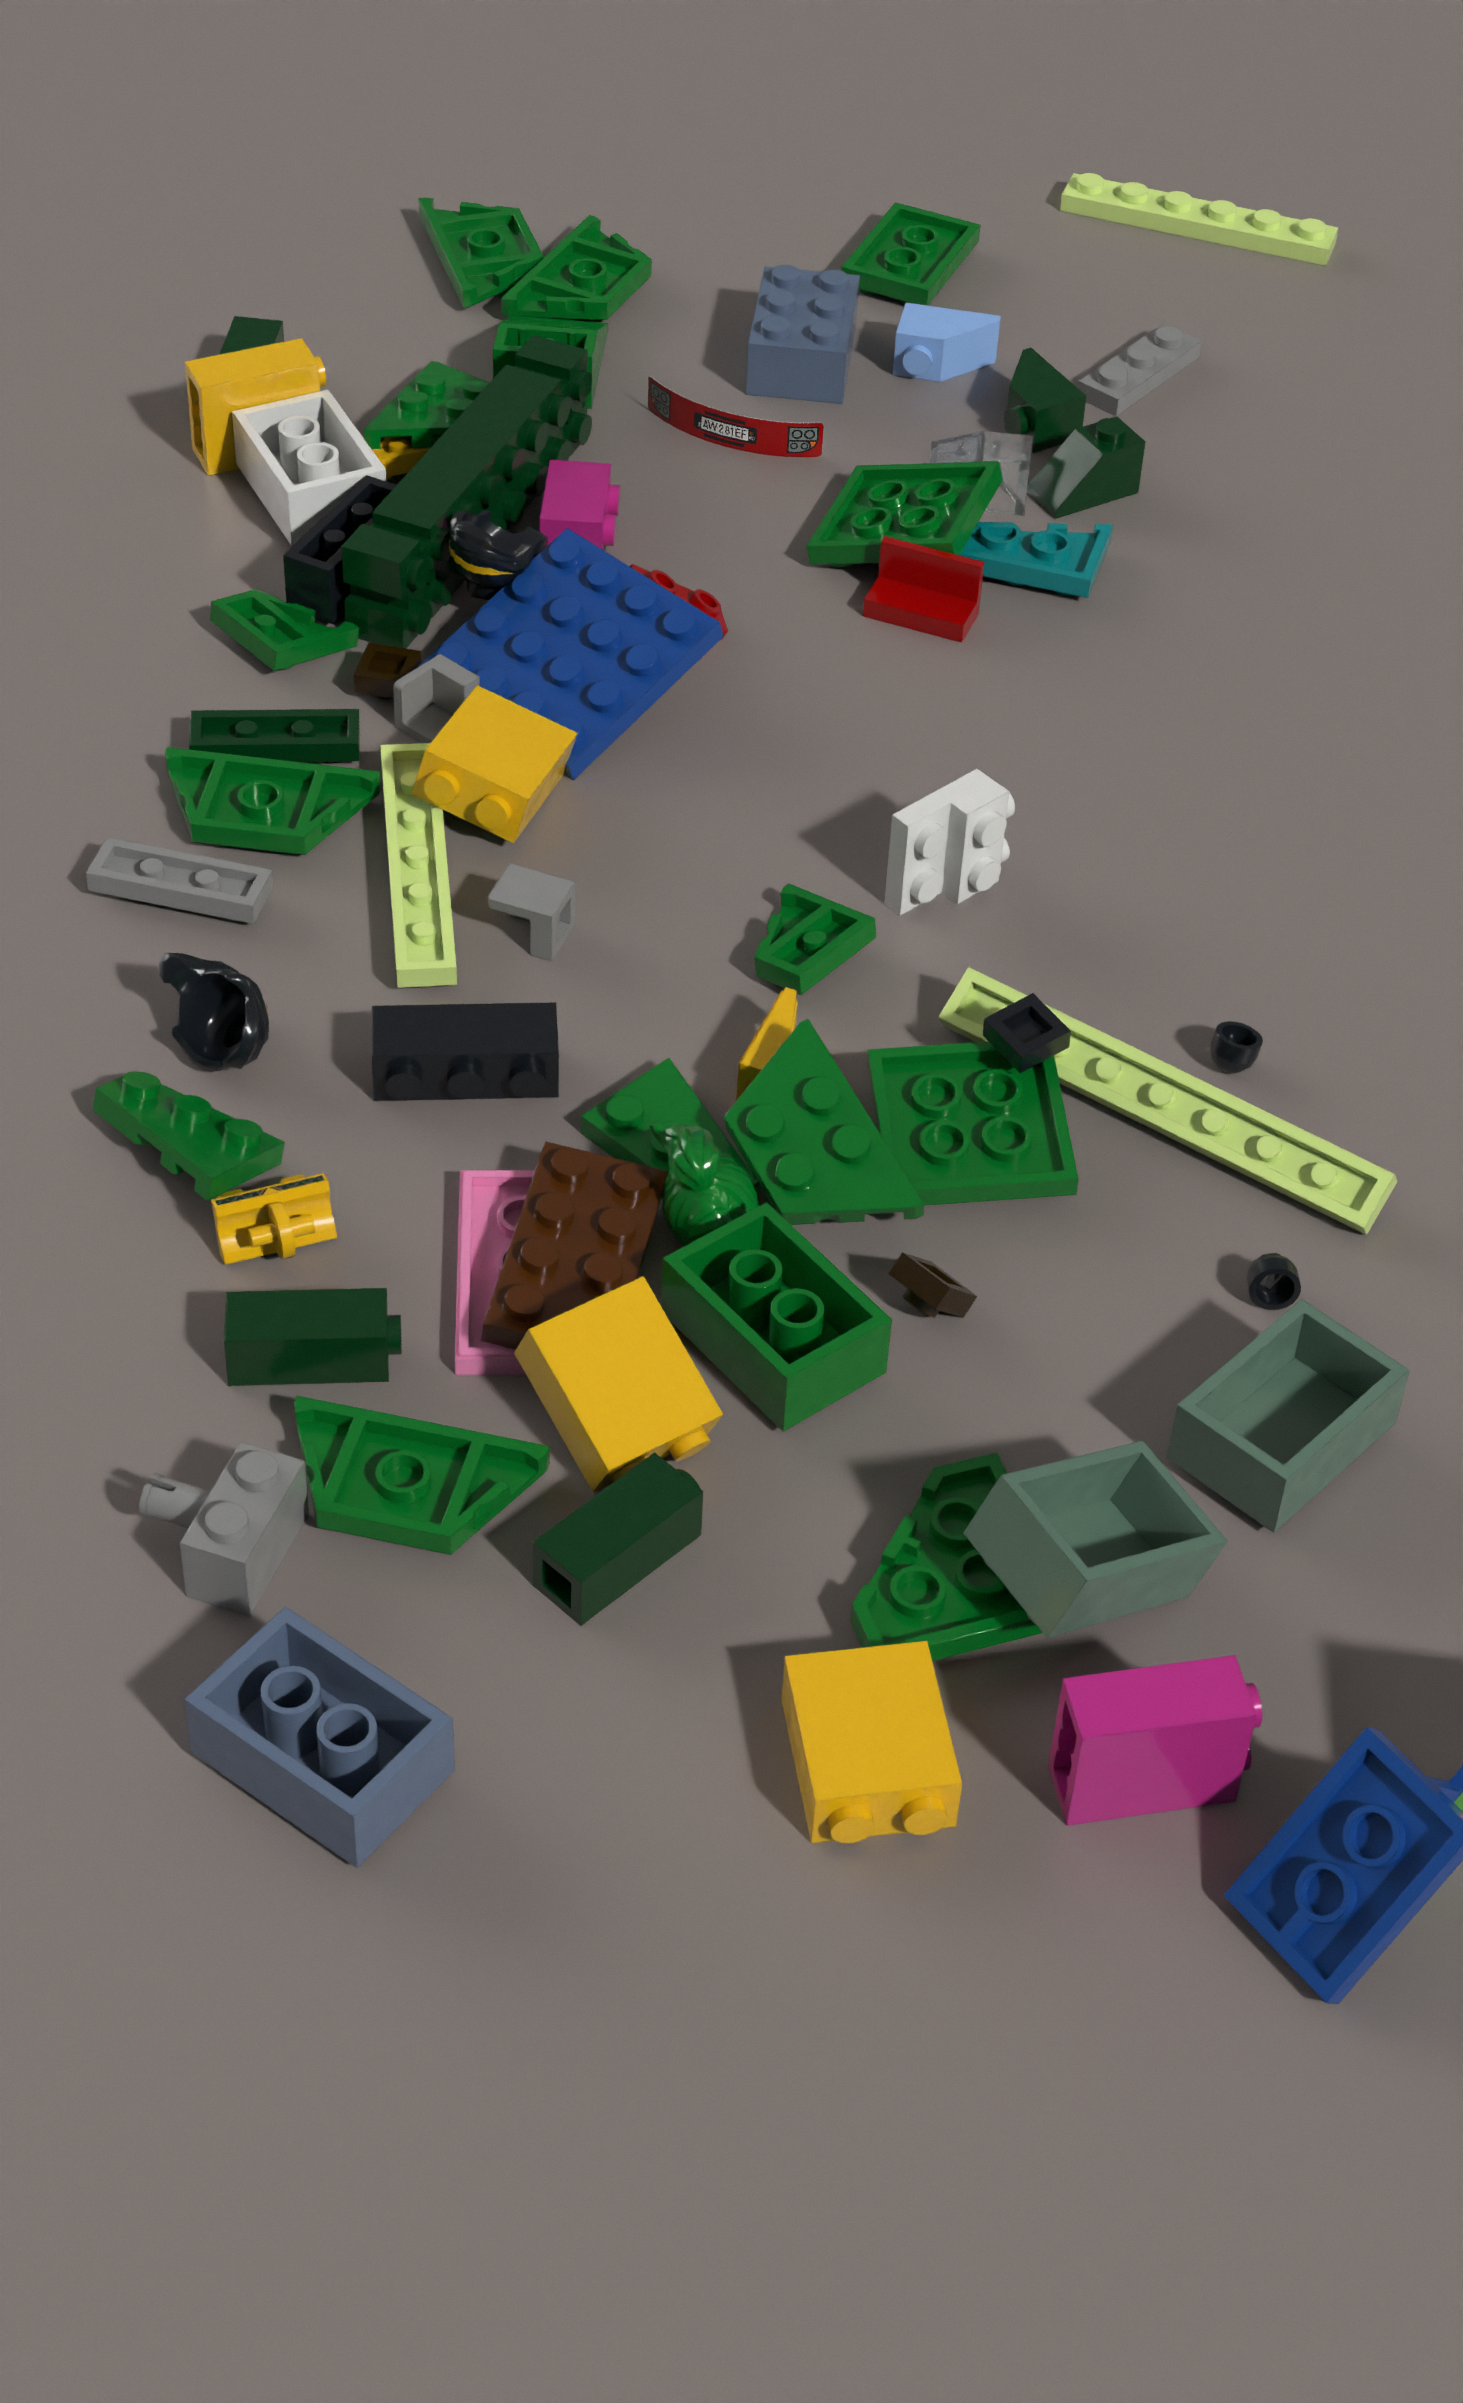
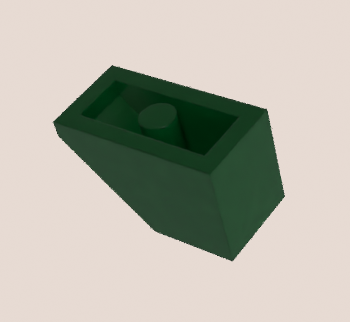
[1004,348,1086,454]
[1027,416,1146,519]

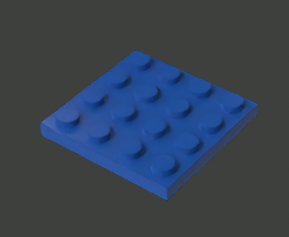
[419,528,724,780]

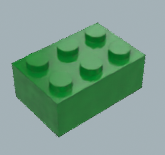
[661,1202,892,1432]

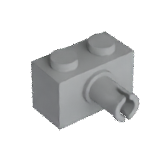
[139,1441,309,1616]

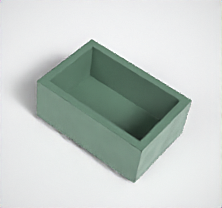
[1167,1299,1410,1533]
[963,1440,1228,1639]

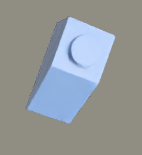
[893,303,1001,382]

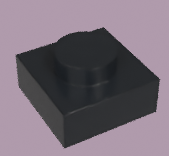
[983,993,1071,1073]

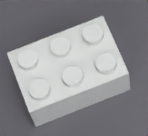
[232,389,387,546]

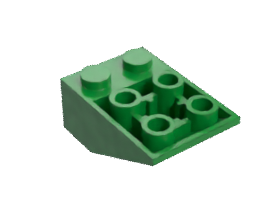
[493,316,608,409]

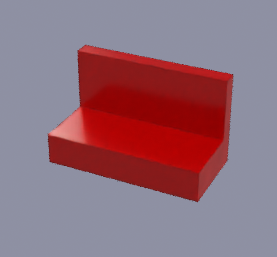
[862,536,984,643]

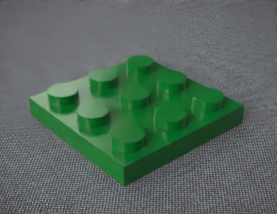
[806,461,1003,567]
[867,1041,1079,1206]

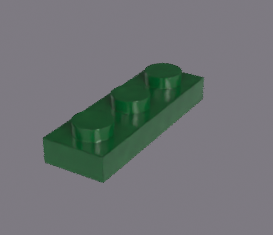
[189,709,360,763]

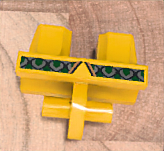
[211,1173,337,1265]

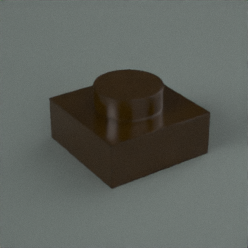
[353,643,422,699]
[888,1252,977,1318]

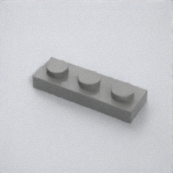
[1078,323,1202,416]
[86,837,274,924]

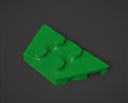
[418,197,544,308]
[501,215,652,320]
[364,361,489,449]
[165,747,381,855]
[724,1019,924,1225]
[294,1396,550,1555]

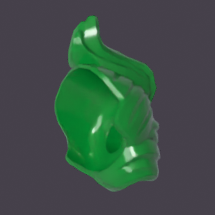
[649,1121,759,1246]

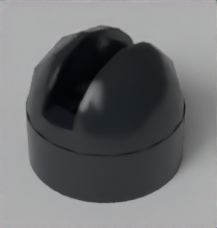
[1210,1021,1263,1074]
[1247,1253,1301,1310]

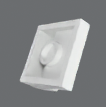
[884,769,1015,916]

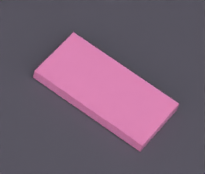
[455,1170,535,1375]

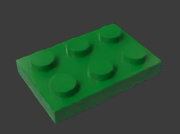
[841,202,981,306]

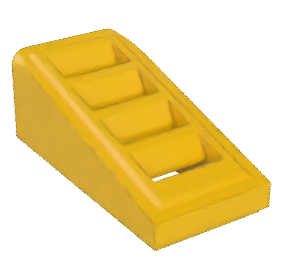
[736,987,798,1101]

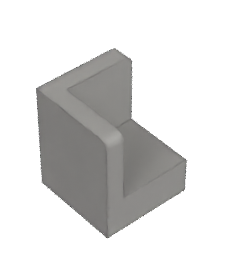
[393,654,480,743]
[488,863,575,961]

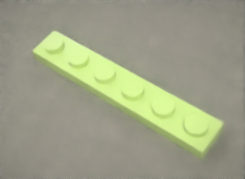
[1060,173,1339,266]
[380,743,457,988]

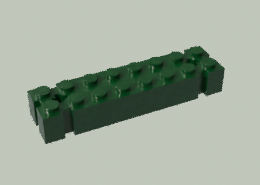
[342,335,592,649]

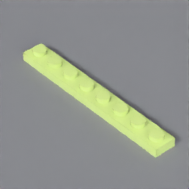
[938,967,1397,1235]

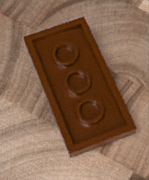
[481,1141,668,1350]

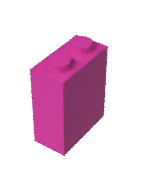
[1048,1655,1262,1826]

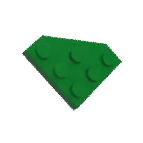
[850,1452,1042,1661]

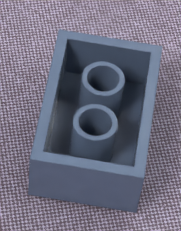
[746,265,860,404]
[184,1606,455,1868]

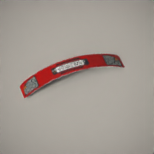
[648,376,824,457]

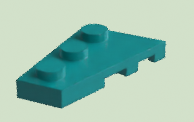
[960,522,1113,598]

